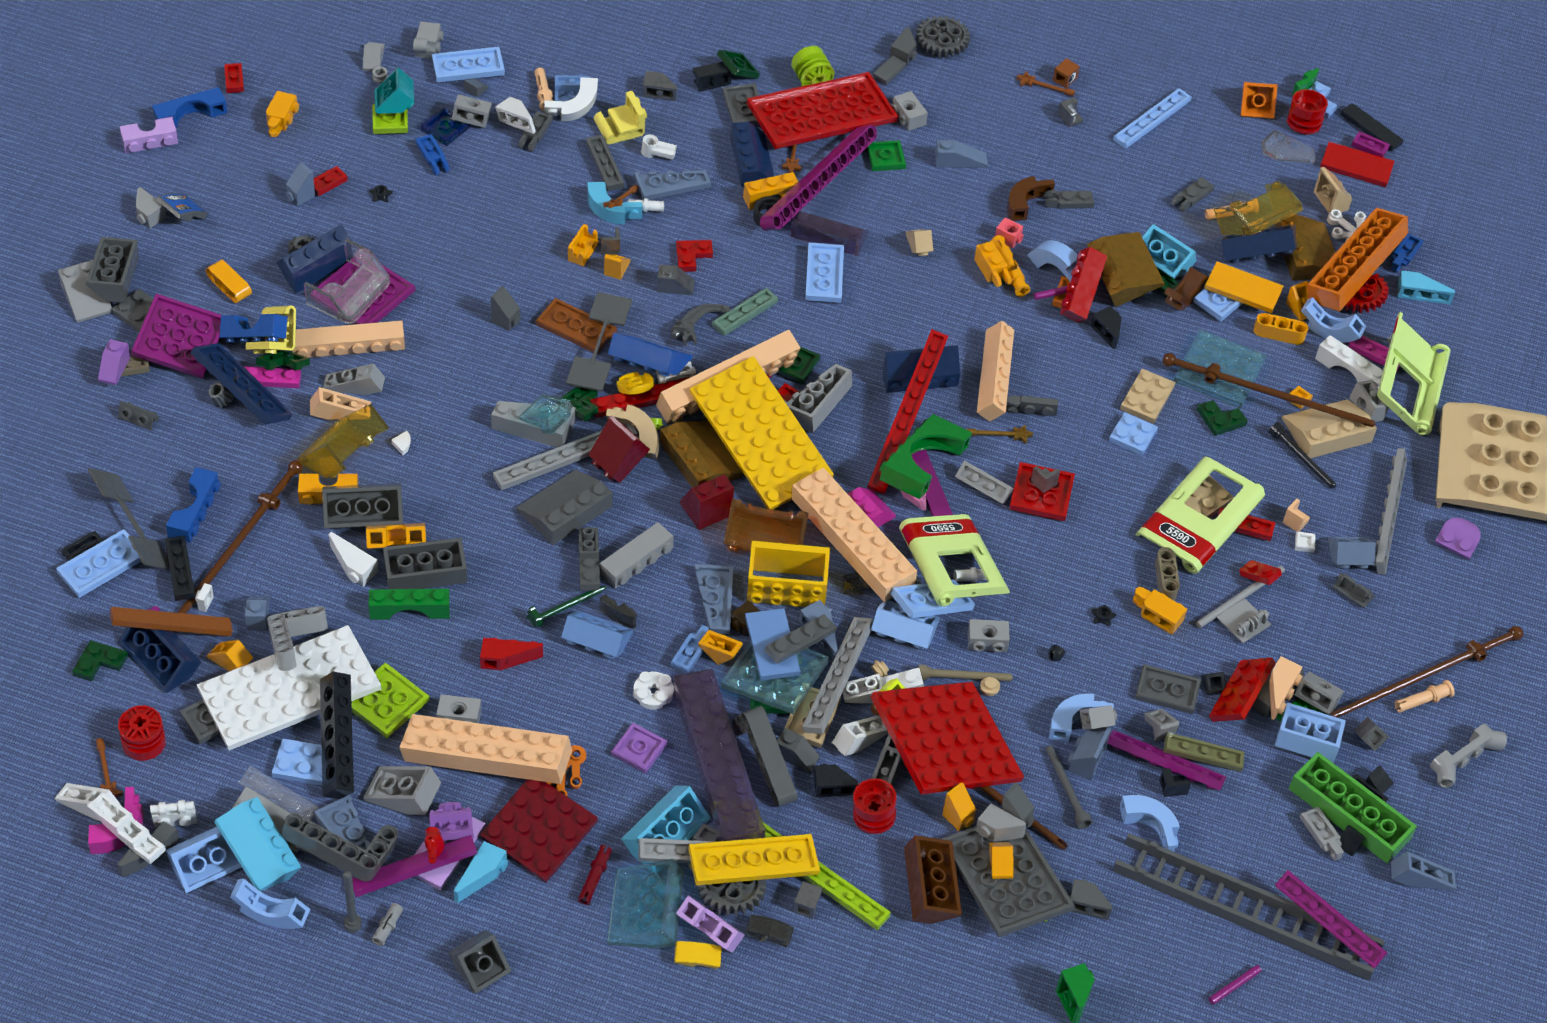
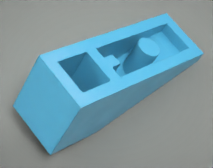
[1397,270,1455,305]
[454,841,508,903]

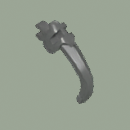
[671,304,730,346]

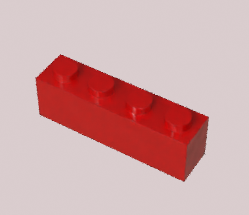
[1060,247,1107,323]

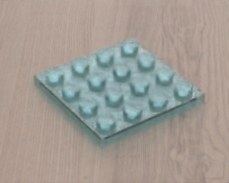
[1174,329,1267,409]
[721,641,829,714]

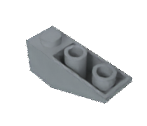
[323,363,385,395]

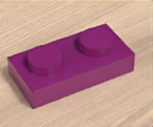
[1351,131,1390,157]

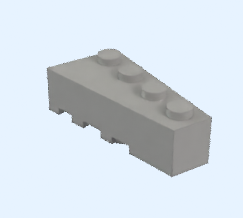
[785,364,852,433]
[491,401,575,448]

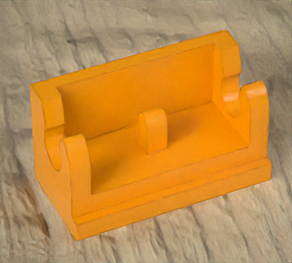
[568,224,599,267]

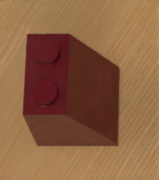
[588,415,650,483]
[680,474,734,530]

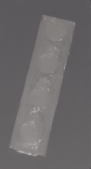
[239,766,319,821]

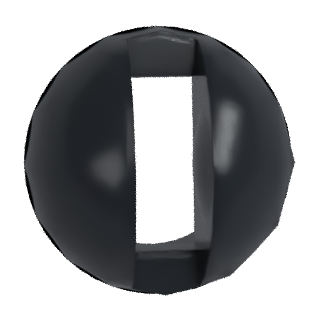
[1048,644,1066,662]

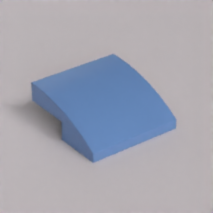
[555,75,589,101]

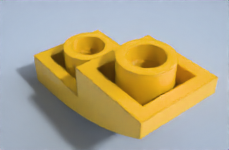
[674,941,722,969]

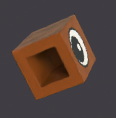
[1052,58,1080,88]

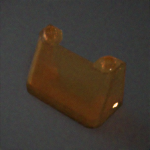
[723,499,809,552]

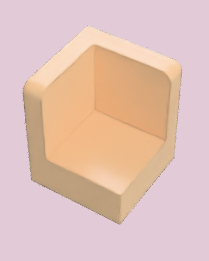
[1283,499,1310,532]

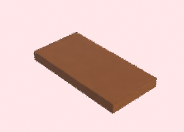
[536,298,617,355]

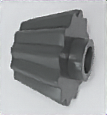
[208,382,234,408]

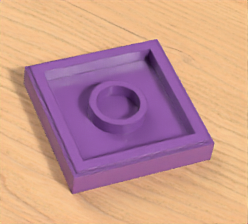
[611,723,667,773]

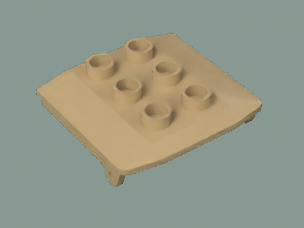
[1435,402,1547,521]

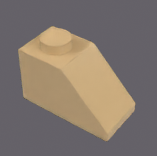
[906,229,934,256]

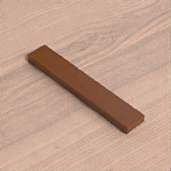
[109,607,233,636]

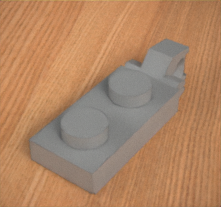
[1299,807,1344,861]

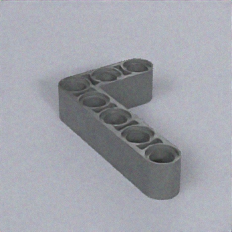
[732,706,798,807]
[281,813,398,881]

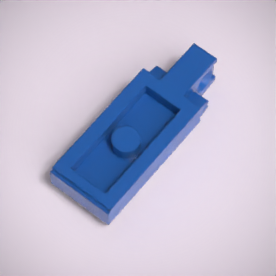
[1390,233,1424,273]

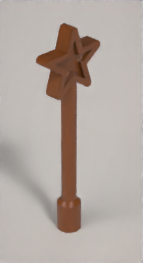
[1017,71,1075,97]
[782,144,801,173]
[603,185,639,208]
[96,738,123,797]

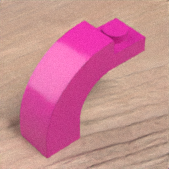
[88,787,144,854]

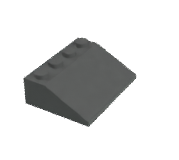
[516,470,613,545]

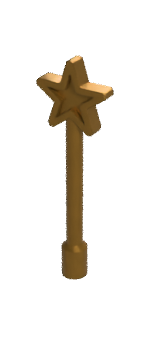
[966,425,1033,444]

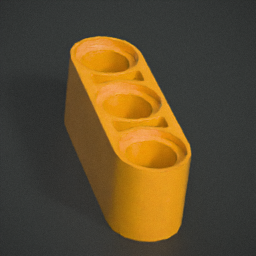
[205,260,252,303]
[1253,313,1308,345]

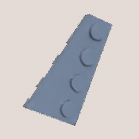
[694,564,733,635]

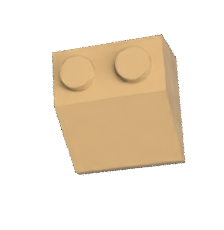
[1314,167,1352,213]

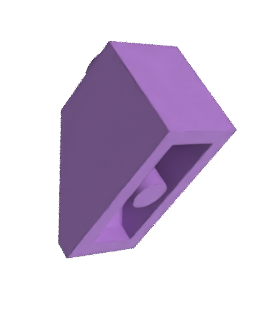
[98,339,130,385]

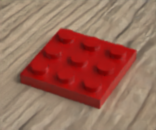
[1009,462,1075,521]

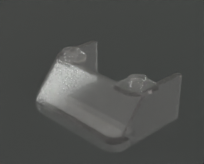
[304,239,390,324]

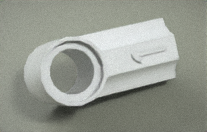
[641,134,677,160]

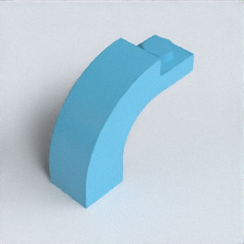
[588,182,642,225]

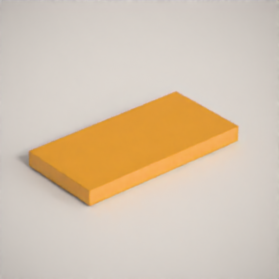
[1204,261,1284,313]

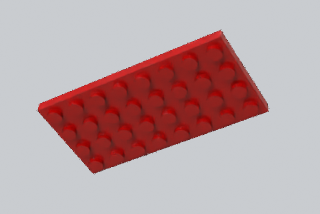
[746,72,899,149]

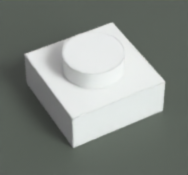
[195,583,214,612]

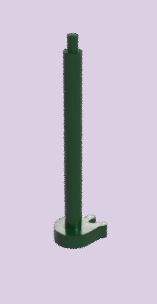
[527,585,607,628]

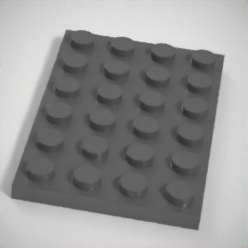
[942,826,1074,938]

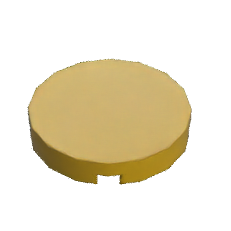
[617,372,654,394]

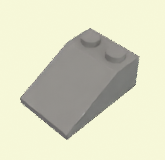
[58,260,113,323]
[363,766,441,815]

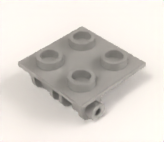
[1216,598,1271,643]

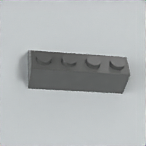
[86,237,139,303]

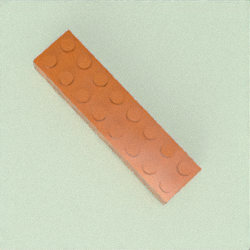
[1307,207,1408,312]

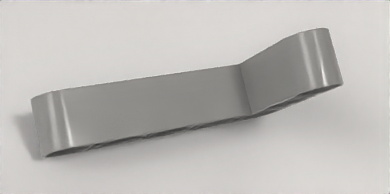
[267,606,328,671]

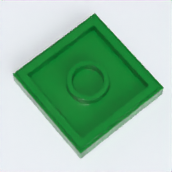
[866,140,906,172]

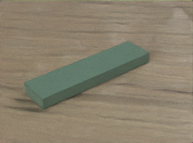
[712,288,778,336]

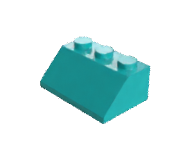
[375,67,414,114]

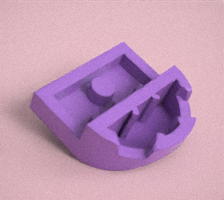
[1435,518,1481,560]
[429,802,474,841]

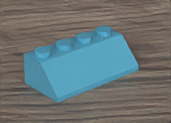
[621,785,711,872]
[214,797,301,891]

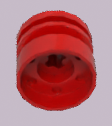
[1287,89,1328,134]
[118,705,166,761]
[853,778,897,834]

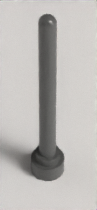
[1046,745,1093,829]
[343,871,362,933]

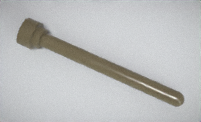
[918,664,1013,681]

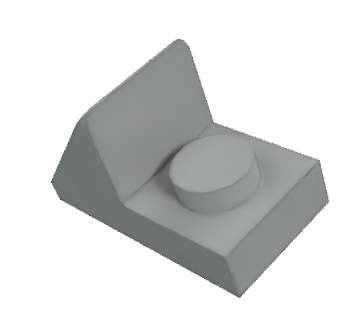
[363,42,385,71]
[1144,709,1179,742]

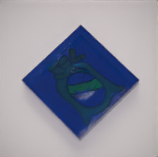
[421,108,470,146]

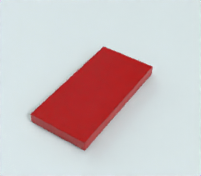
[1320,142,1395,187]

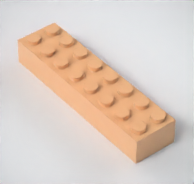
[656,330,800,424]
[792,468,917,603]
[400,714,572,784]

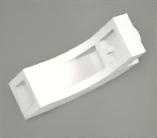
[544,78,598,121]

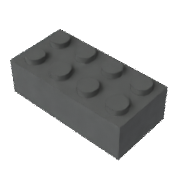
[322,483,403,528]
[383,538,467,589]

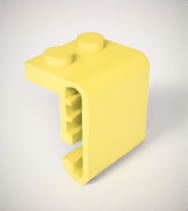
[594,91,647,144]
[246,306,296,354]

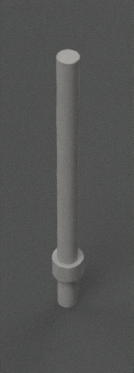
[1196,566,1285,628]

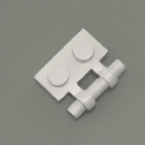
[150,800,197,828]

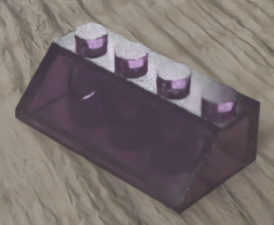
[790,211,868,256]

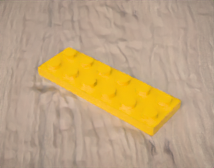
[688,834,820,885]

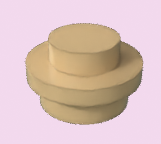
[871,660,889,678]
[980,677,1000,696]

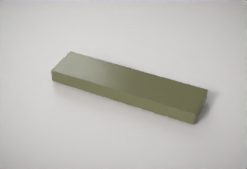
[1163,732,1244,772]

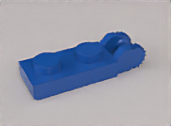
[415,134,450,175]

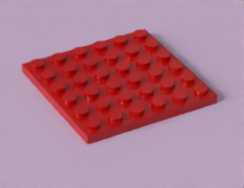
[870,682,1024,795]

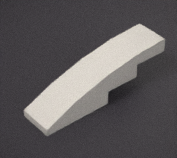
[87,792,166,864]

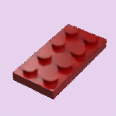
[1209,657,1276,722]

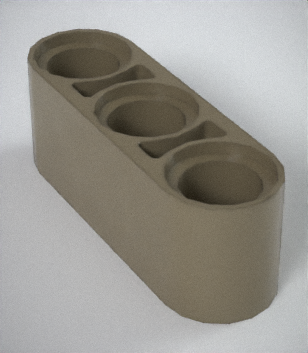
[1155,547,1180,601]

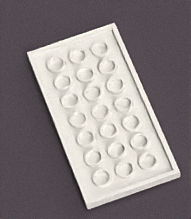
[197,625,381,751]

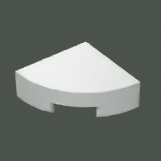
[391,431,411,455]

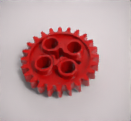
[1345,273,1389,313]

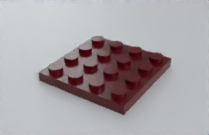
[480,779,598,883]

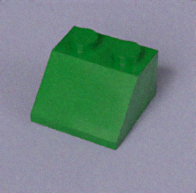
[1056,963,1095,1023]

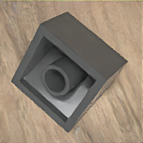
[448,930,512,994]

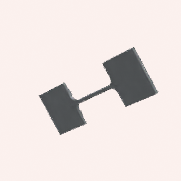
[566,292,633,392]
[87,468,170,570]

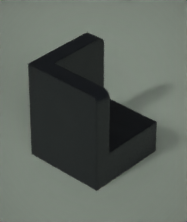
[1159,768,1191,797]

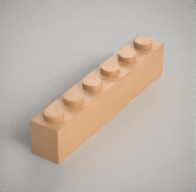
[292,321,405,357]
[977,321,1014,422]

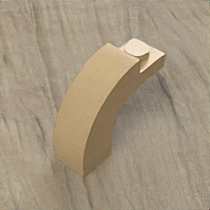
[606,404,659,459]

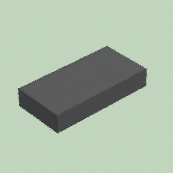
[873,56,906,85]

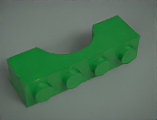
[368,589,450,620]

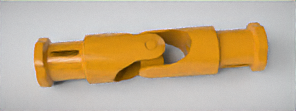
[990,235,1030,297]

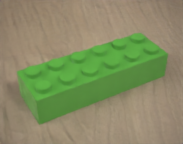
[1289,752,1417,864]

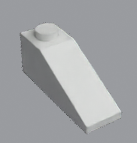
[495,97,536,134]
[329,532,378,587]
[832,716,889,756]
[55,783,121,821]

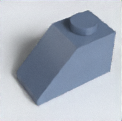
[286,162,315,206]
[245,595,270,630]

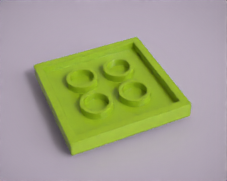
[351,662,430,738]

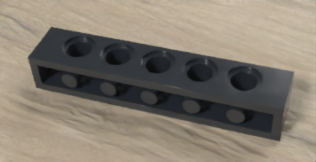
[320,671,354,799]

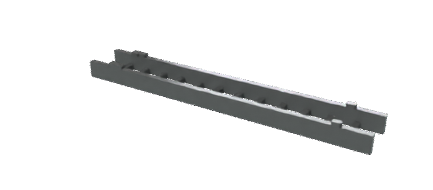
[1113,833,1385,980]

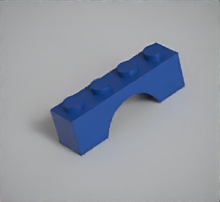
[152,87,227,128]
[219,314,288,343]
[166,467,221,543]

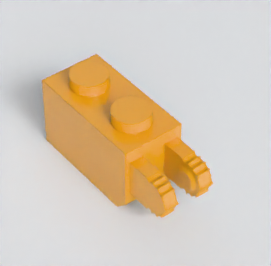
[266,91,299,137]
[974,241,1012,287]
[1132,587,1187,635]

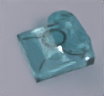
[519,394,572,434]

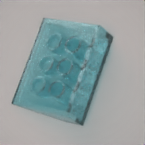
[607,859,684,949]

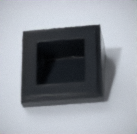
[1201,672,1226,694]
[1366,765,1393,794]
[1340,825,1365,856]

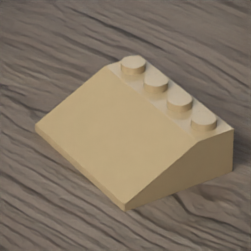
[1282,399,1377,458]

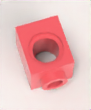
[995,217,1024,249]

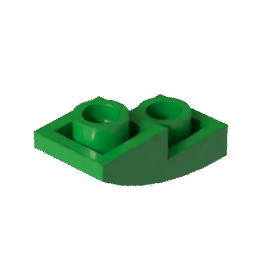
[1292,68,1319,96]

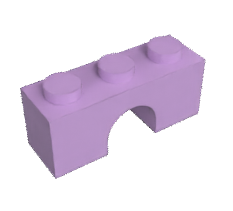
[120,117,178,153]
[676,896,744,953]

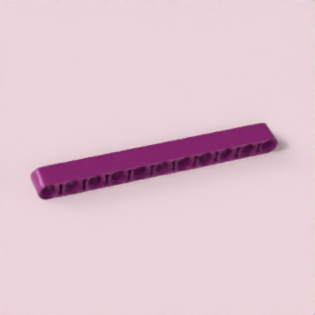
[760,125,877,231]

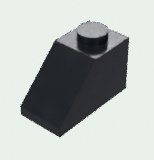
[1091,306,1122,349]
[814,764,858,797]

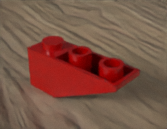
[480,638,543,671]

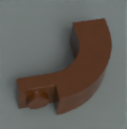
[1007,176,1055,221]
[1164,267,1209,311]

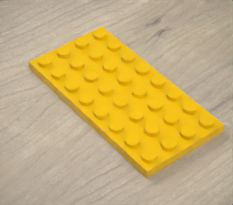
[689,356,834,511]

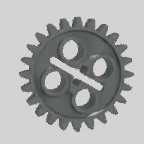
[916,15,970,58]
[698,879,766,916]

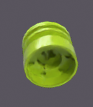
[791,46,835,86]

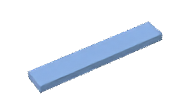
[1113,88,1191,149]

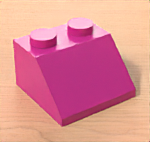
[848,487,896,527]

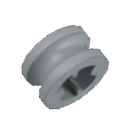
[372,66,388,83]

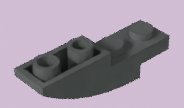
[579,527,600,590]

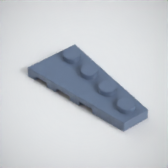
[634,170,711,200]
[314,795,370,850]

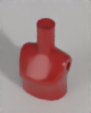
[424,827,444,864]

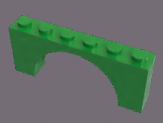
[880,414,972,499]

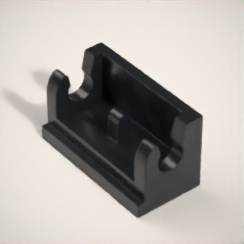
[693,61,731,92]

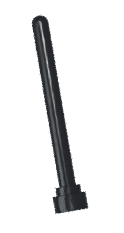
[1268,422,1336,488]

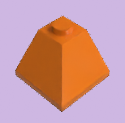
[1240,82,1278,119]

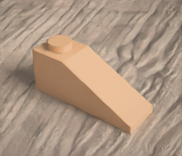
[310,387,372,420]

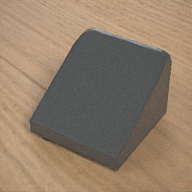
[464,78,488,97]

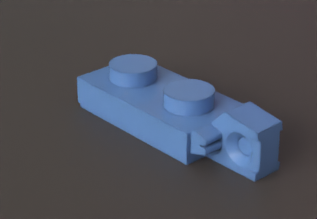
[671,625,709,674]

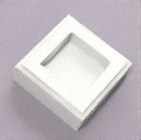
[1295,531,1315,553]

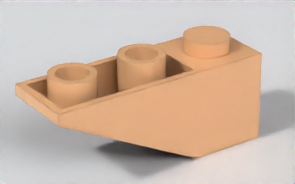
[1269,656,1303,720]

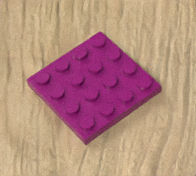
[311,251,415,325]
[131,293,223,379]

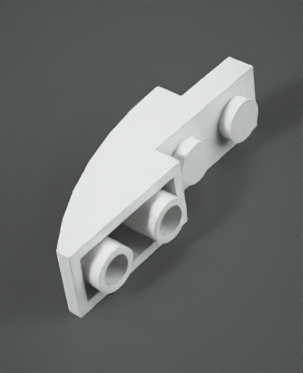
[843,668,924,703]

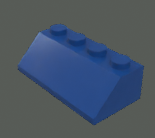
[608,333,693,377]

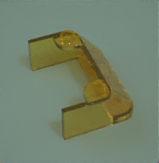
[1214,181,1303,235]
[297,404,389,479]

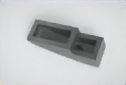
[117,821,179,877]

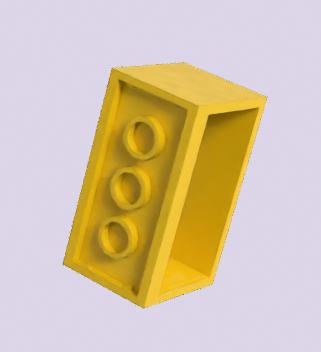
[746,541,830,607]

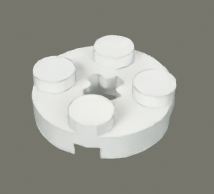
[633,672,674,710]

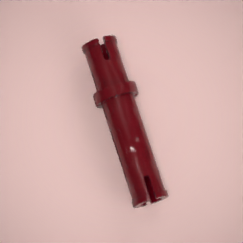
[577,845,612,905]

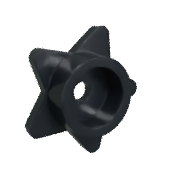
[370,185,393,202]
[1091,605,1116,626]

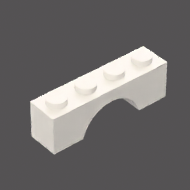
[1315,335,1383,389]

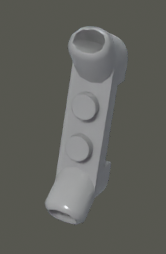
[1430,724,1507,788]

